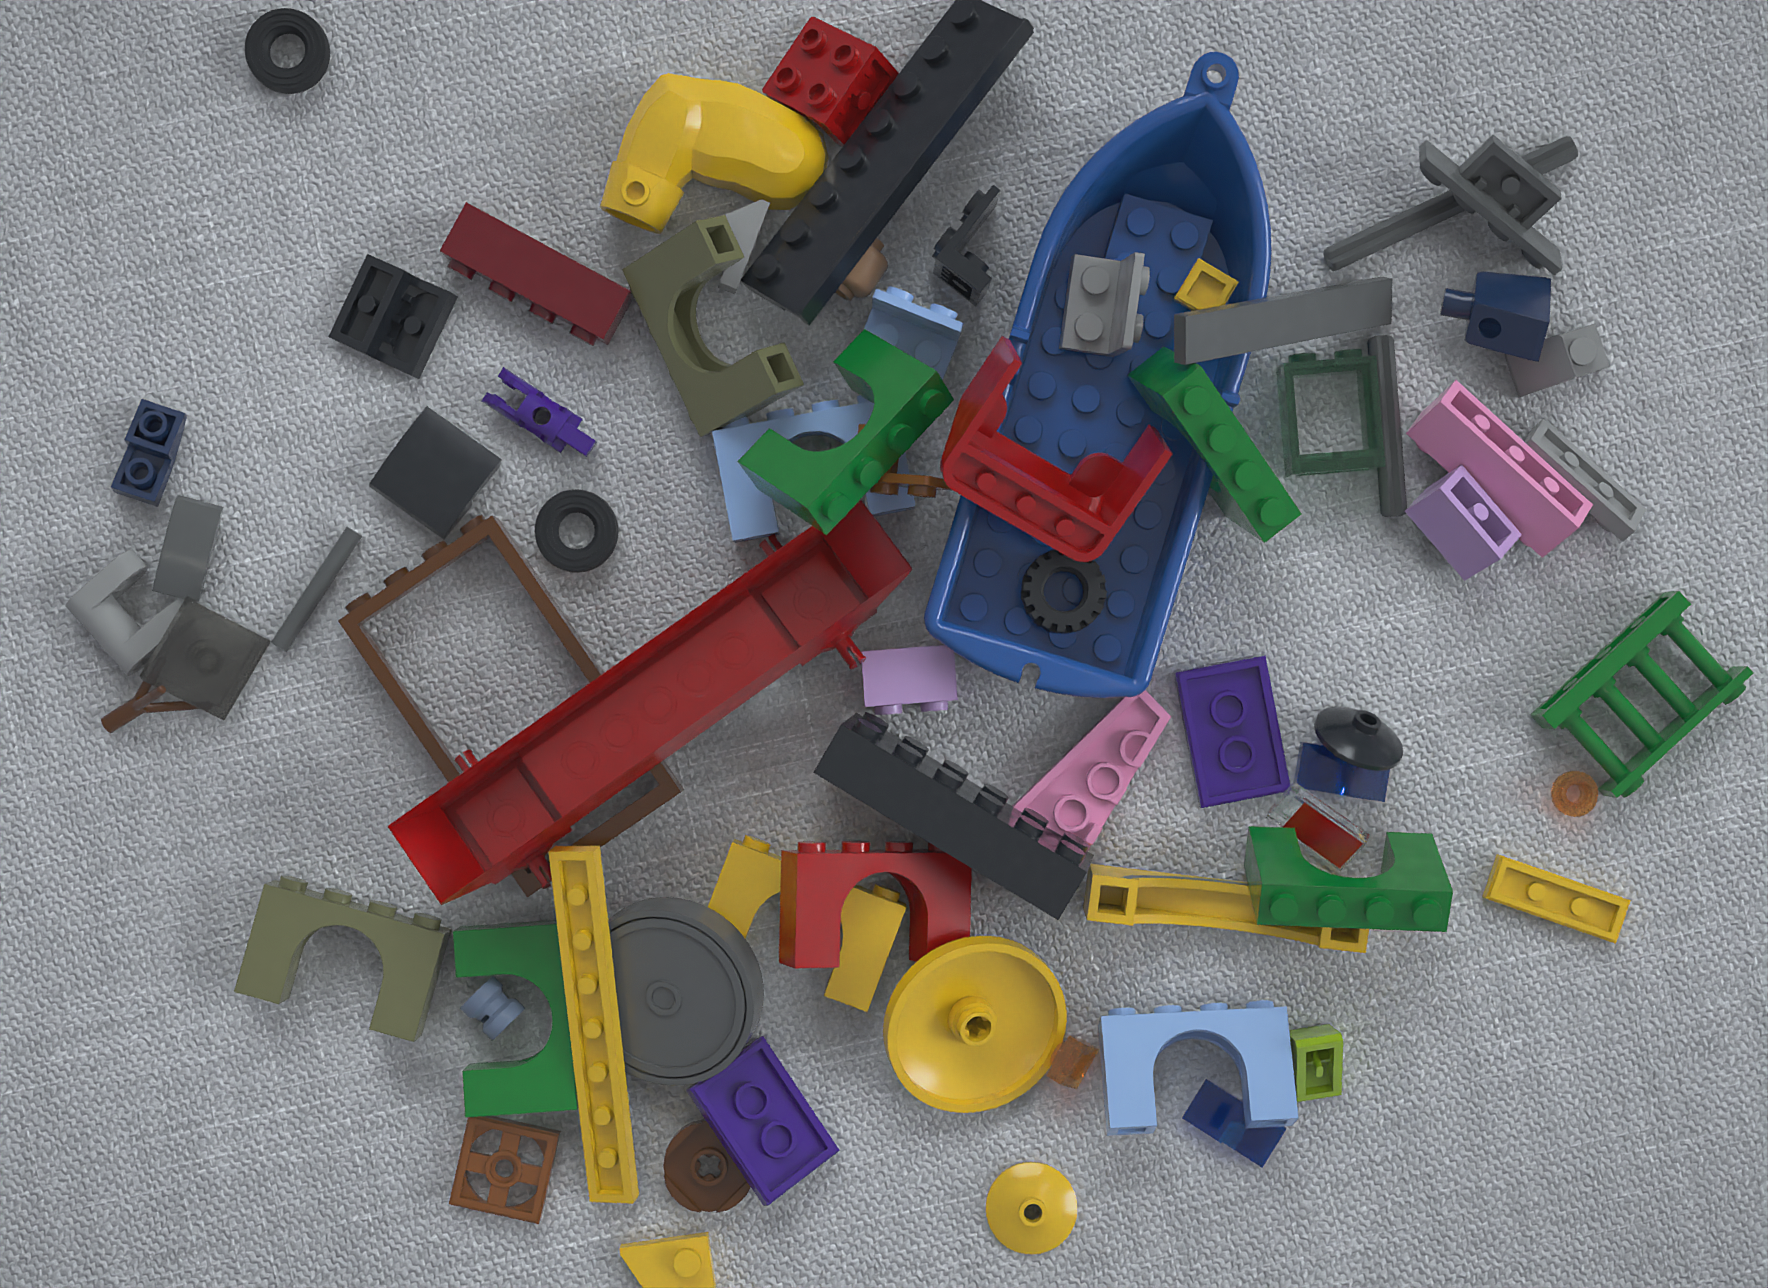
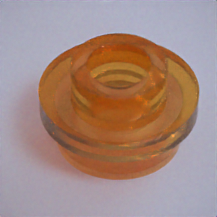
[1551,771,1598,817]

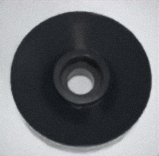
[1314,706,1403,771]

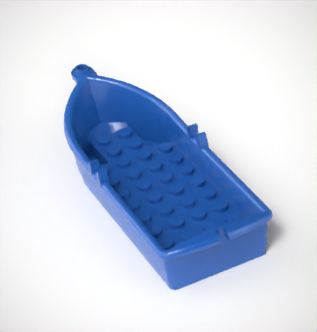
[924,52,1272,698]

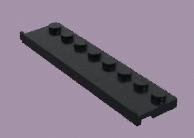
[740,0,1034,326]

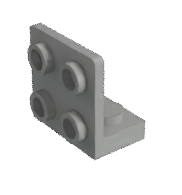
[1059,252,1150,357]

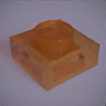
[1046,1035,1099,1089]

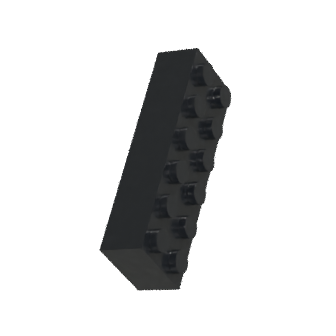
[813,712,1094,920]

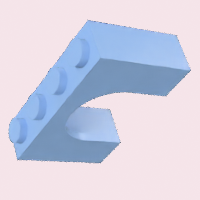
[712,395,915,543]
[1098,1000,1299,1136]

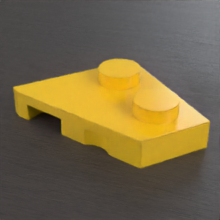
[619,1232,716,1288]

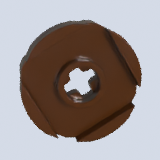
[663,1118,751,1213]

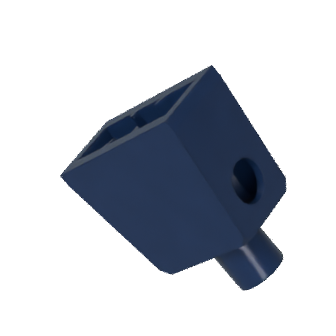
[1440,271,1551,362]

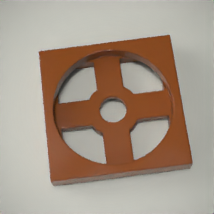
[449,1116,561,1224]

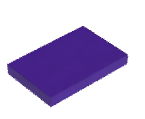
[1174,655,1292,808]
[686,1036,840,1206]

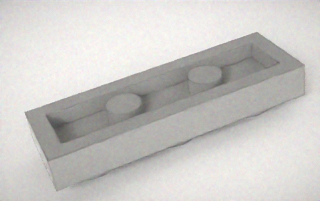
[1524,418,1646,542]

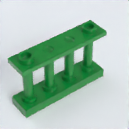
[1530,591,1754,798]

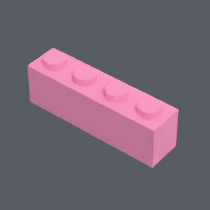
[1406,380,1593,558]

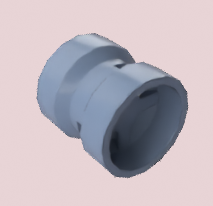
[460,975,525,1041]

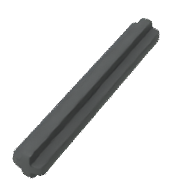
[1367,335,1407,517]

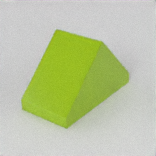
[1289,1024,1343,1102]

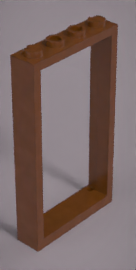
[338,514,684,897]

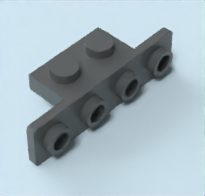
[1419,135,1562,275]

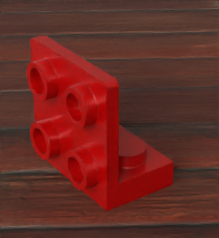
[762,17,899,147]

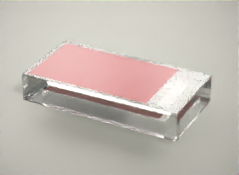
[1265,782,1370,871]

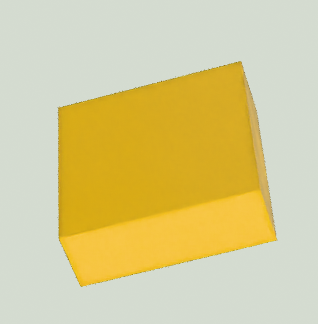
[1174,258,1239,311]

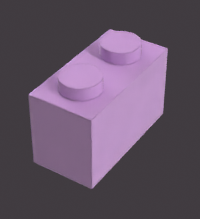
[1405,465,1522,581]
[861,645,958,715]

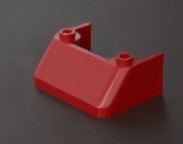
[940,336,1173,562]

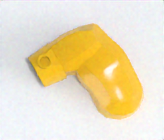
[600,73,829,234]

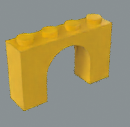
[708,835,907,1012]

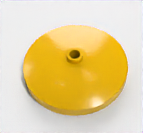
[883,936,1067,1113]

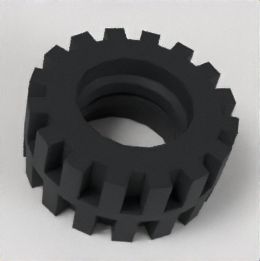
[1020,550,1107,634]

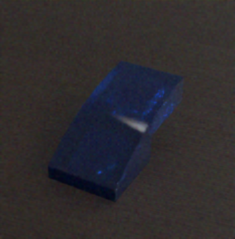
[1182,1078,1287,1168]

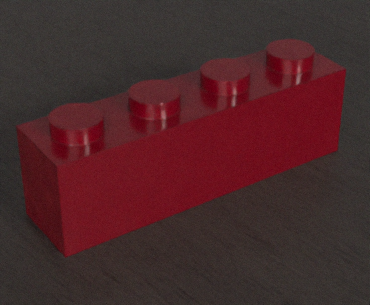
[440,202,634,346]

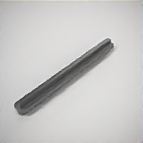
[1323,136,1578,271]

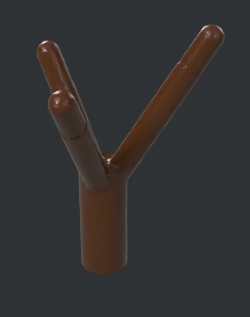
[101,655,211,733]

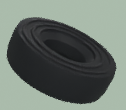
[245,8,330,94]
[534,489,619,573]

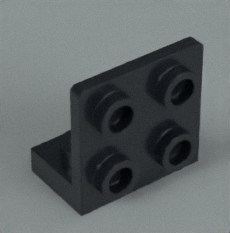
[932,184,1001,307]

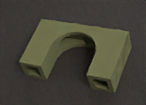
[622,215,804,437]
[234,875,452,1042]

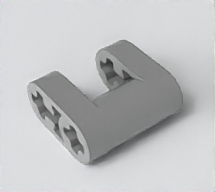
[66,549,194,676]

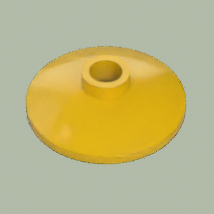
[986,1162,1077,1254]

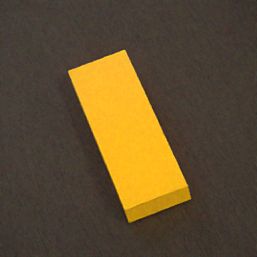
[1482,854,1631,944]

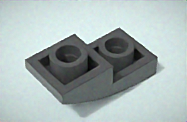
[152,495,224,603]

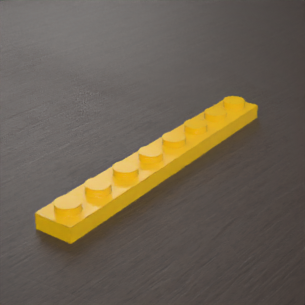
[548,846,639,1204]

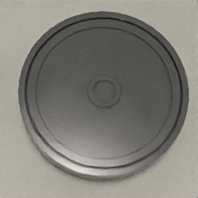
[608,897,764,1086]

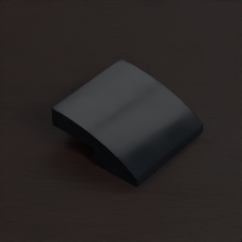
[328,254,458,379]
[369,406,502,540]

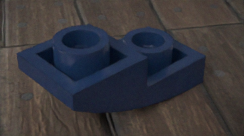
[111,399,187,507]

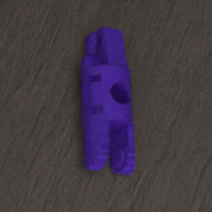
[481,367,597,457]

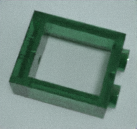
[1276,349,1385,478]

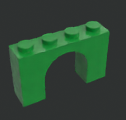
[737,329,954,535]
[1127,347,1302,543]
[1244,826,1453,932]
[453,920,578,1118]

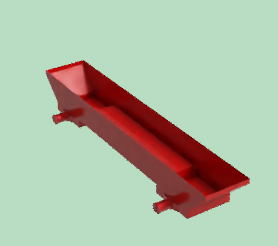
[388,499,912,905]

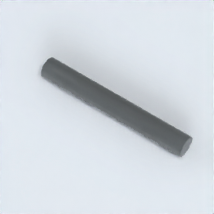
[271,526,362,652]

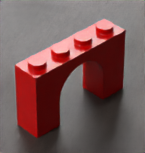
[779,841,972,969]

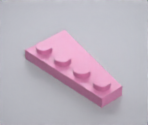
[1012,690,1171,851]

